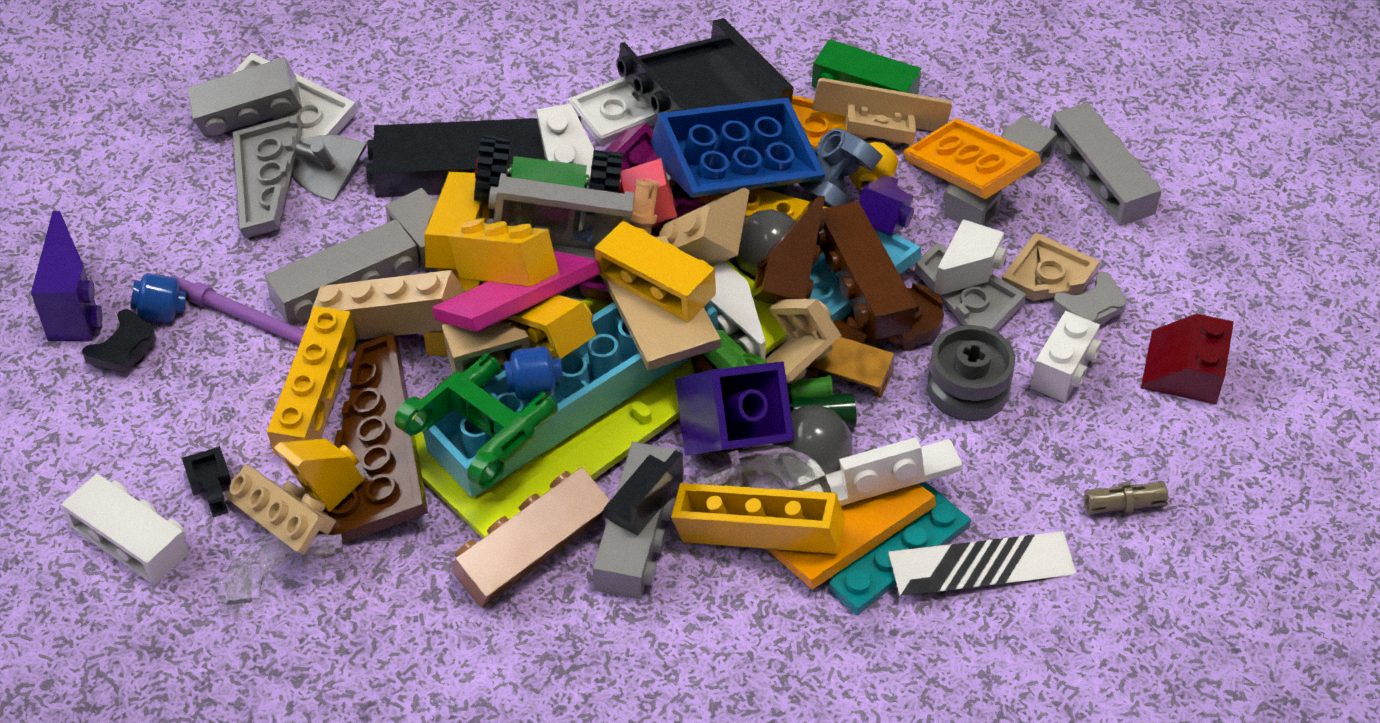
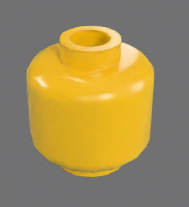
[849,142,898,191]

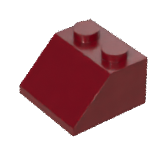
[1141,313,1234,404]

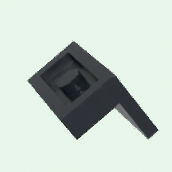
[604,450,683,536]

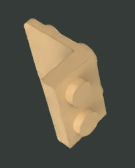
[766,299,842,384]

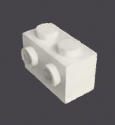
[1030,311,1102,403]

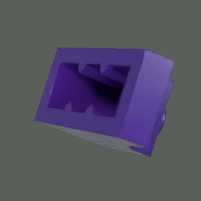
[859,175,914,235]

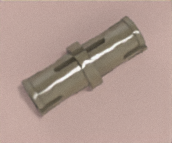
[1083,481,1169,515]

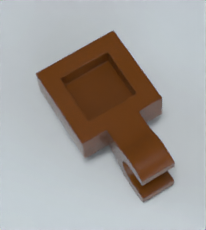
[833,316,900,349]

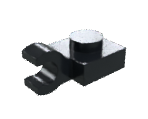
[182,446,231,517]

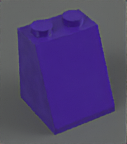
[675,361,795,456]

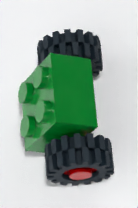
[474,135,623,233]

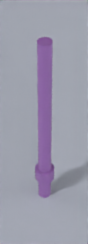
[172,275,356,367]

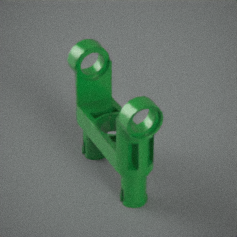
[394,353,558,490]

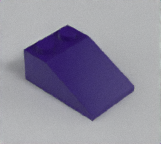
[31,211,103,341]

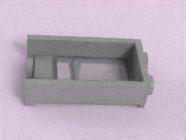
[487,173,634,260]

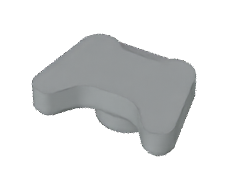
[1053,272,1127,327]

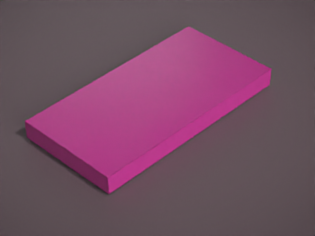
[432,251,601,332]

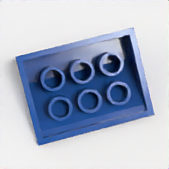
[651,98,825,197]

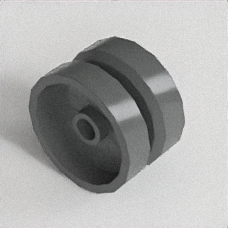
[927,325,1016,421]

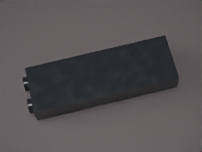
[366,116,582,198]

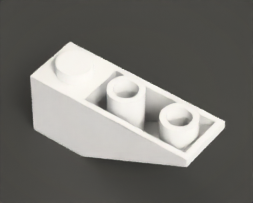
[708,261,766,361]

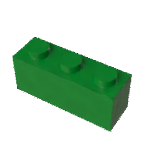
[812,39,922,94]

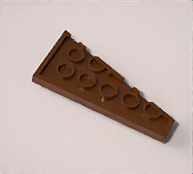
[310,333,428,552]

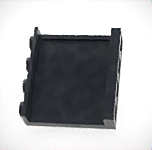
[616,18,794,115]

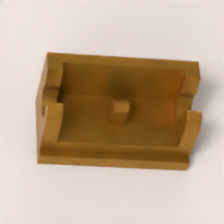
[808,337,894,398]

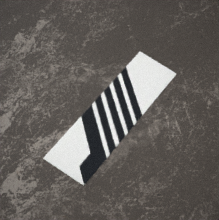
[888,531,1076,596]

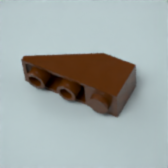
[752,195,827,305]

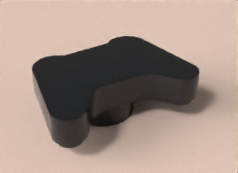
[82,309,156,372]

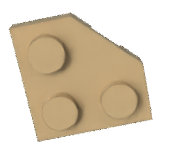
[1002,232,1100,301]

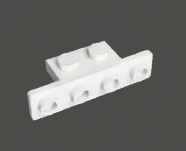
[800,437,962,506]

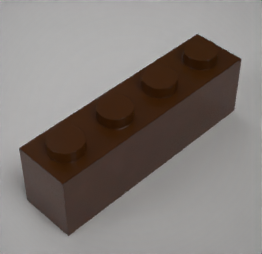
[816,201,917,341]

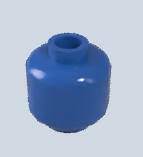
[130,273,187,324]
[504,346,563,401]

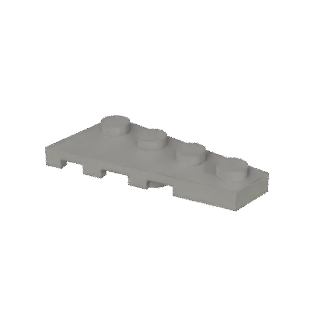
[233,114,303,238]

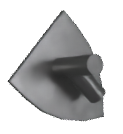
[292,135,367,202]

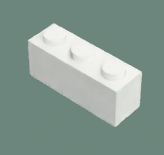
[61,473,189,585]

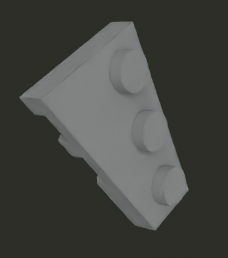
[915,243,1026,332]

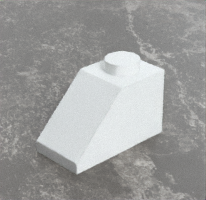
[934,219,1007,295]

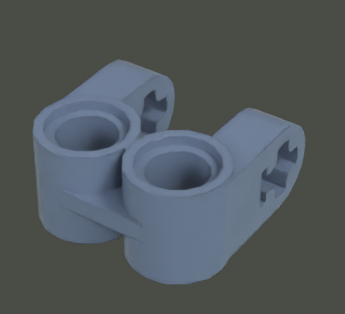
[798,128,883,207]

